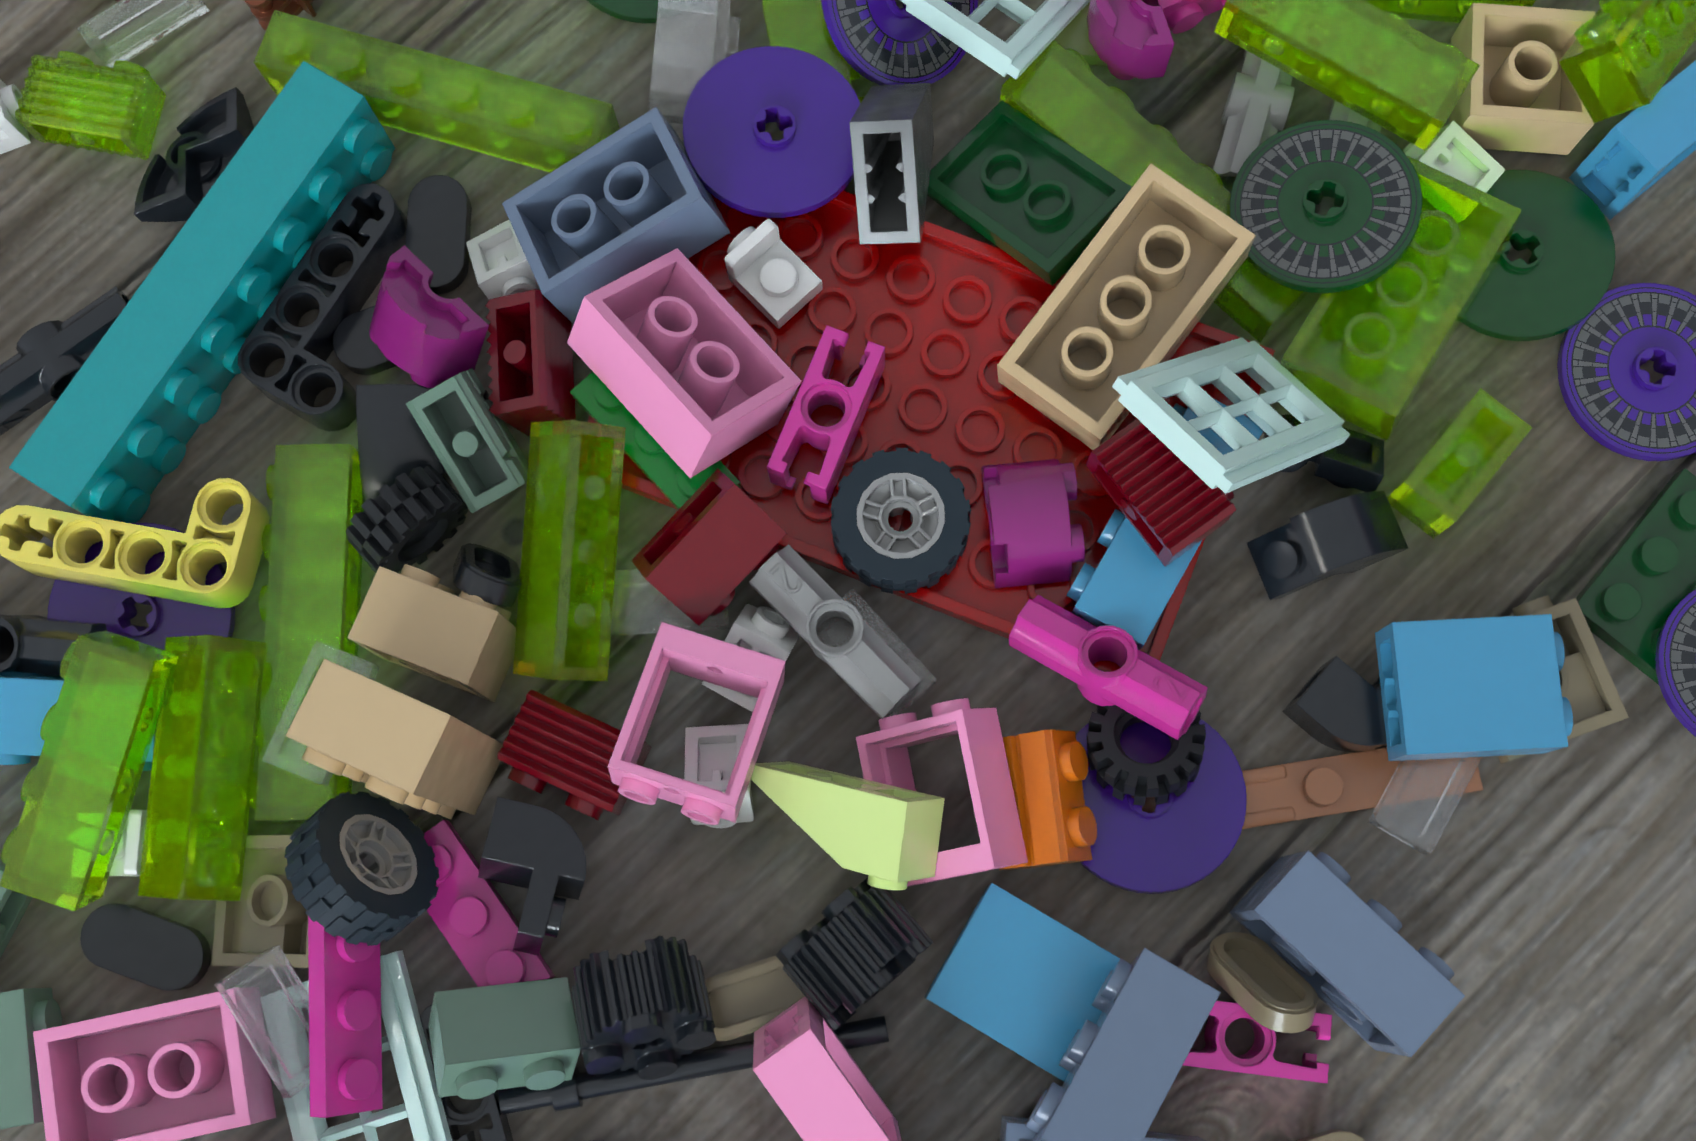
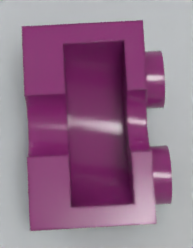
[1087,0,1174,80]
[369,245,489,388]
[981,459,1085,588]

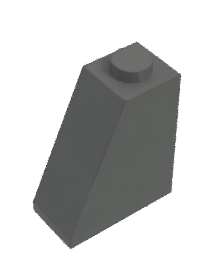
[849,83,934,245]

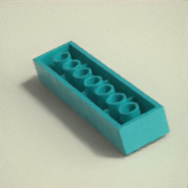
[9,60,396,523]

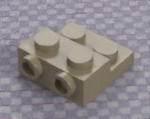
[1488,595,1629,764]
[212,835,309,968]

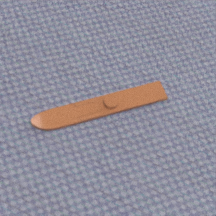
[1131,747,1483,829]

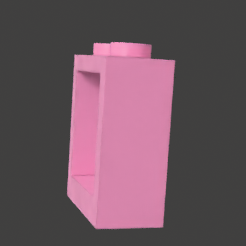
[608,622,786,825]
[856,698,1028,887]
[753,997,902,1141]

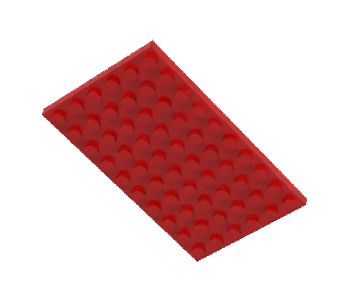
[569,191,1275,672]

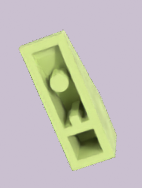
[751,761,945,890]

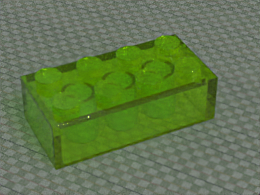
[1281,156,1522,441]

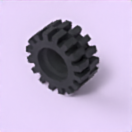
[346,465,468,573]
[1087,705,1206,806]

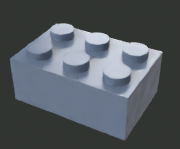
[502,107,730,324]
[1229,850,1465,1057]
[1025,948,1221,1141]

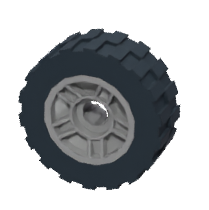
[831,448,971,594]
[284,791,439,946]

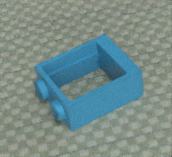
[1569,60,1696,220]

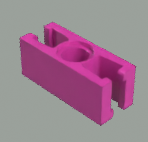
[767,325,885,505]
[1183,1000,1332,1084]

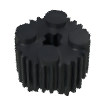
[776,878,934,1030]
[571,936,716,1080]

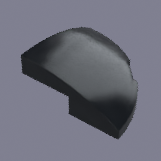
[134,87,254,222]
[356,384,489,502]

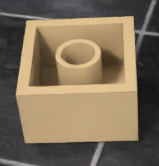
[1449,3,1595,155]
[347,564,524,702]

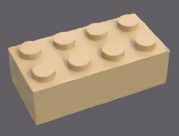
[997,163,1256,450]
[285,658,503,819]

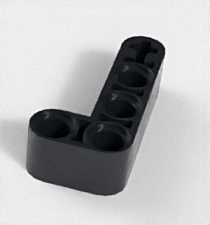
[238,183,407,432]

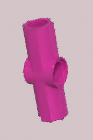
[1009,595,1208,740]

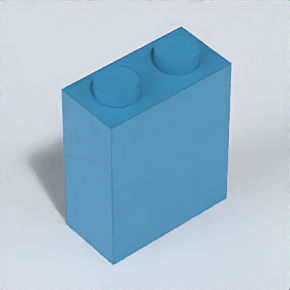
[1375,614,1573,761]
[924,883,1120,1082]

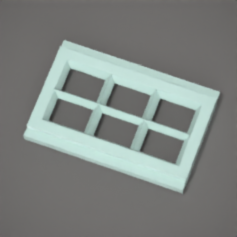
[900,0,1091,79]
[1112,337,1350,494]
[258,950,452,1141]

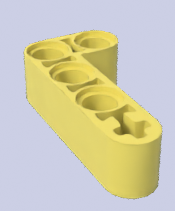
[0,478,270,608]

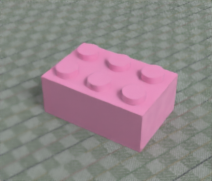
[567,248,801,478]
[33,987,277,1141]

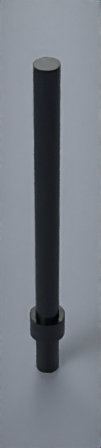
[499,1016,889,1115]

